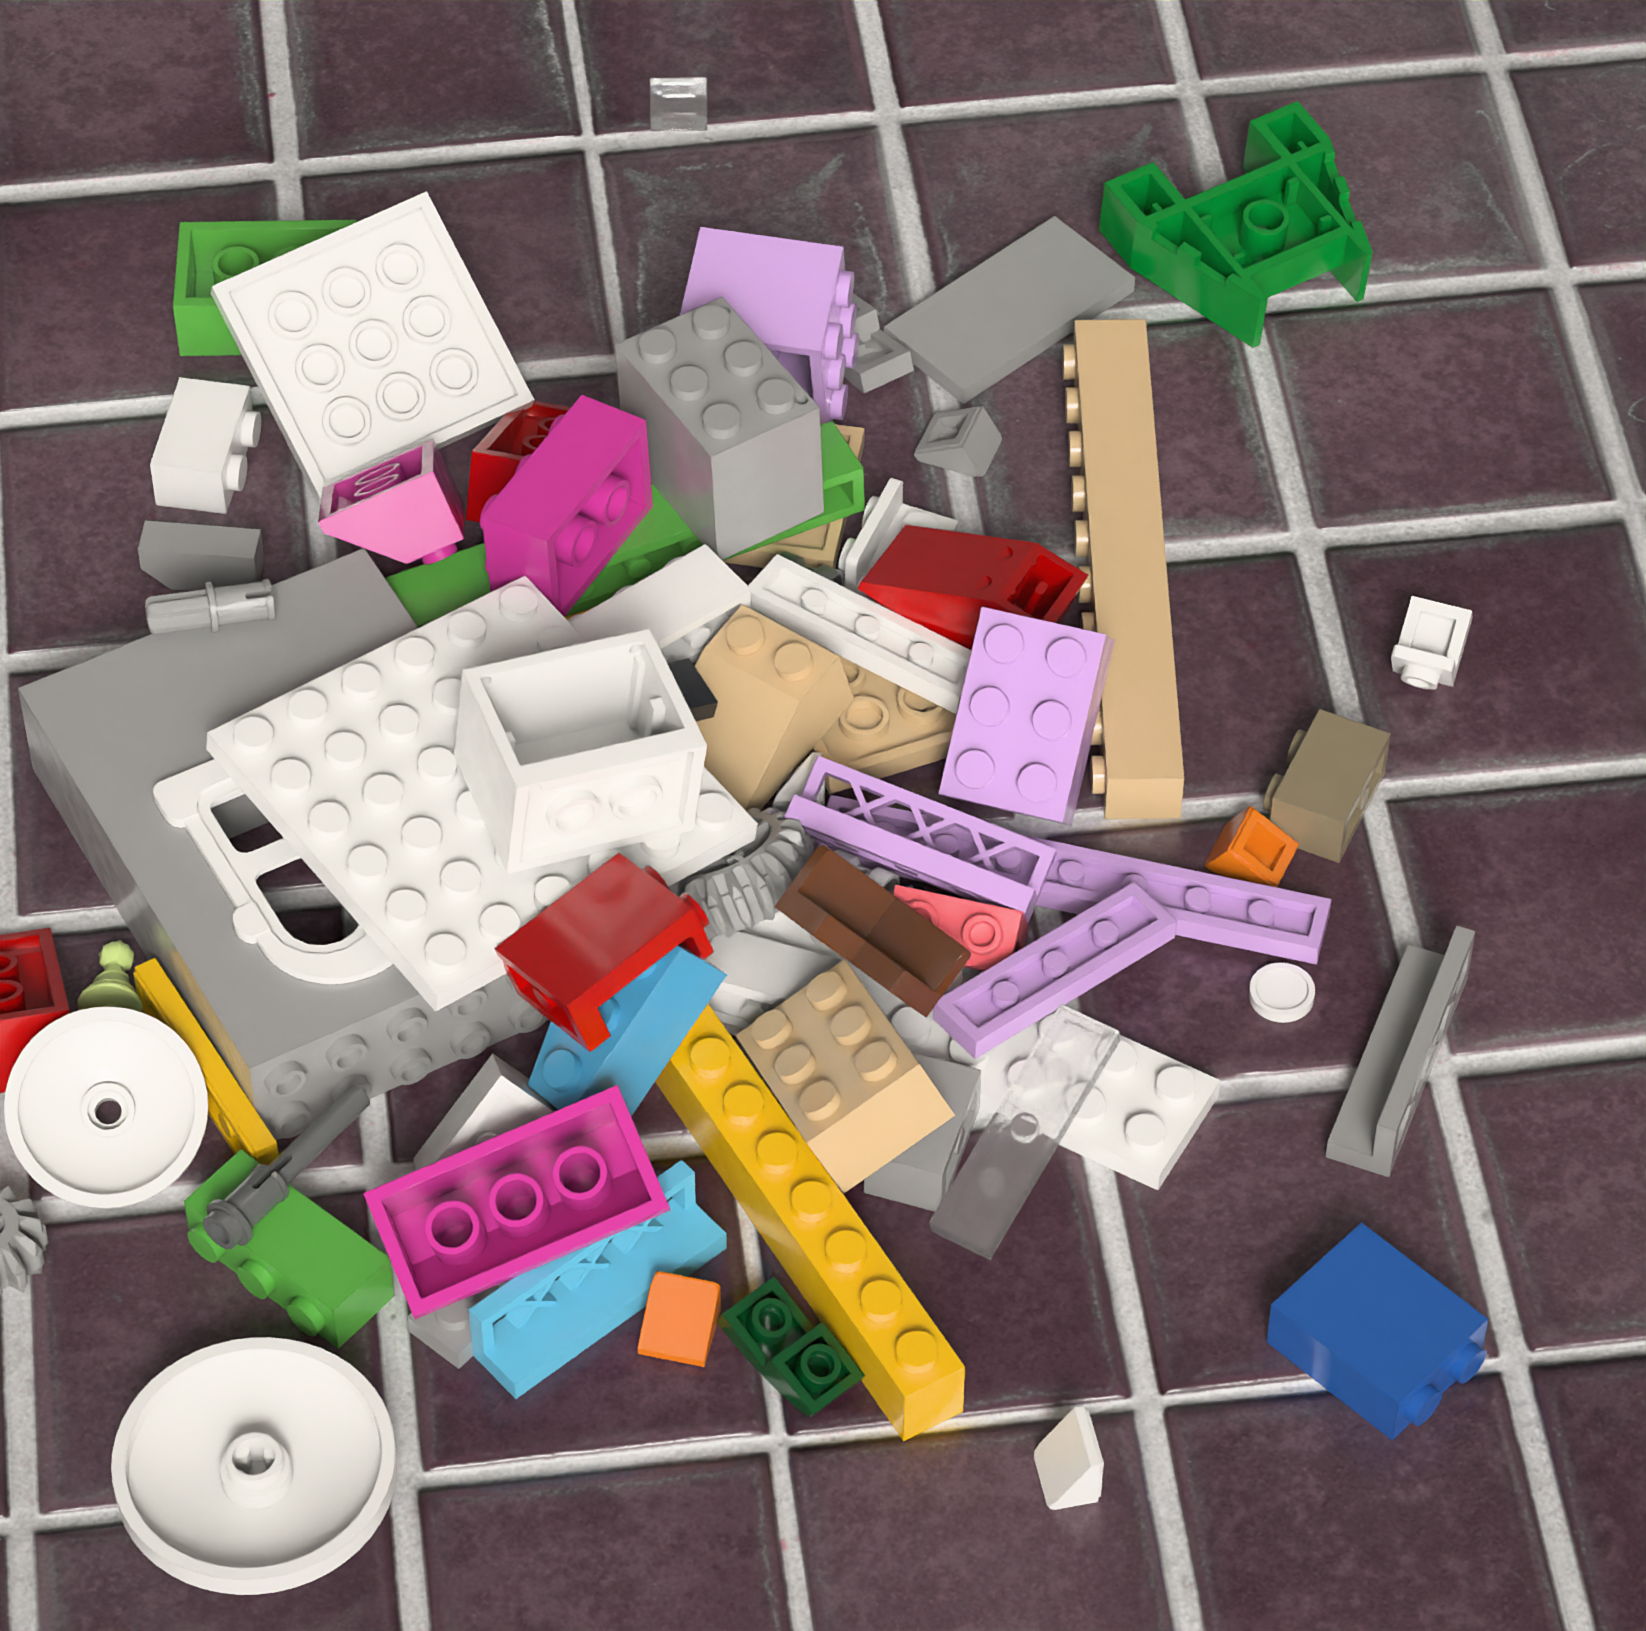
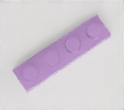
[932,882,1177,1059]

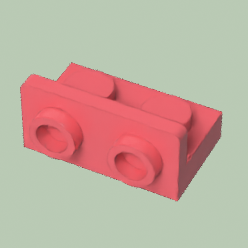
[893,885,1029,972]

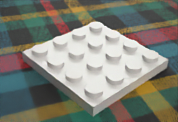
[210,191,534,504]

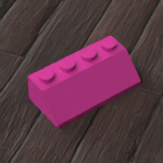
[363,1085,671,1320]

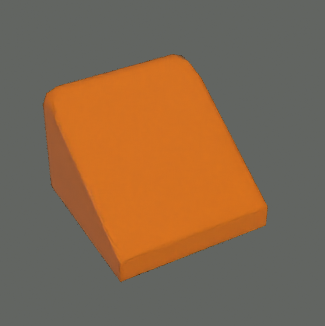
[1204,806,1299,888]
[638,1271,721,1367]

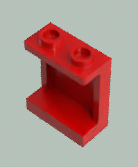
[494,853,714,1052]

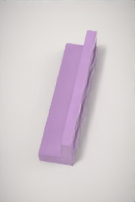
[784,756,1057,923]

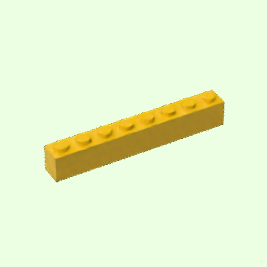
[655,1004,965,1442]

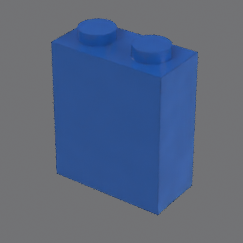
[1266,1222,1488,1440]

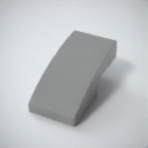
[844,293,914,394]

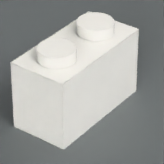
[150,377,261,514]

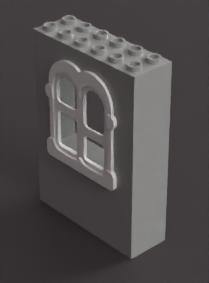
[18,548,549,1140]

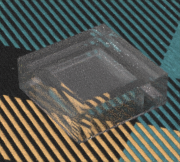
[650,77,707,132]

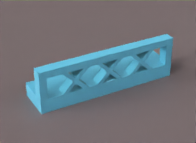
[468,1160,727,1399]

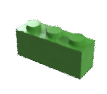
[184,1150,395,1349]

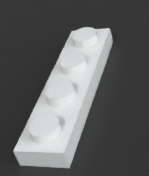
[748,554,971,714]

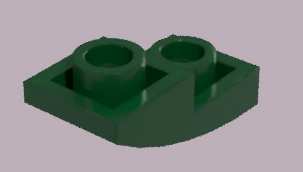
[716,1277,865,1418]

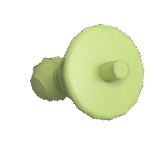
[78,940,142,1013]

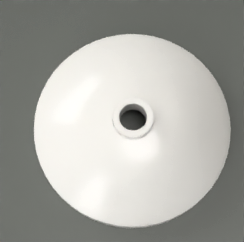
[4,1007,208,1209]

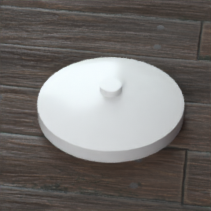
[111,1337,397,1595]

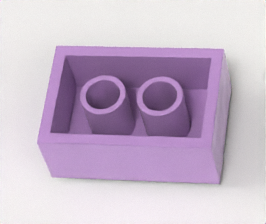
[938,607,1115,826]

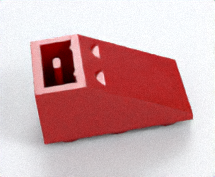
[857,525,1089,651]

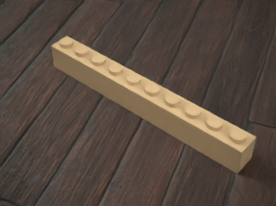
[1062,319,1184,819]

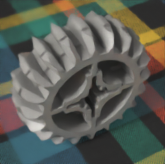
[669,808,815,941]

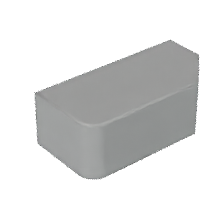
[138,520,264,591]

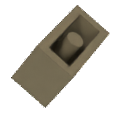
[1263,709,1391,863]

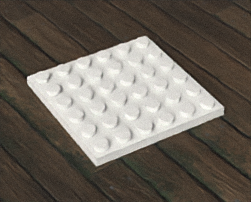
[206,576,758,1012]

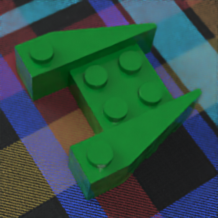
[1099,101,1373,348]

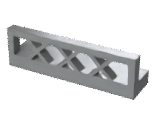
[1325,926,1475,1177]

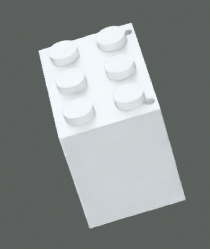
[454,628,707,874]

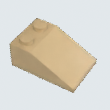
[695,604,854,811]

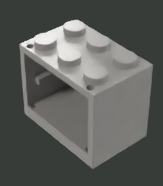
[615,297,824,560]

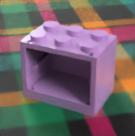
[680,227,859,423]

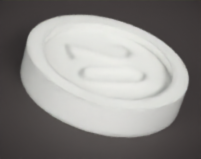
[1249,963,1315,1023]

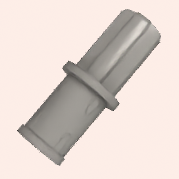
[145,579,275,634]

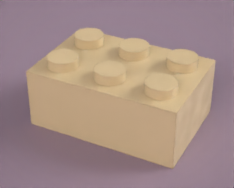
[735,959,955,1194]

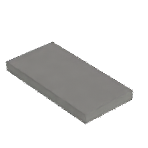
[884,216,1135,404]

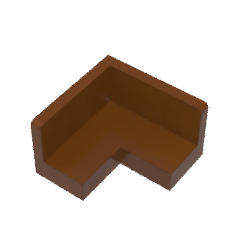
[774,844,971,1018]

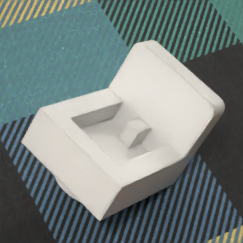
[1391,596,1473,689]

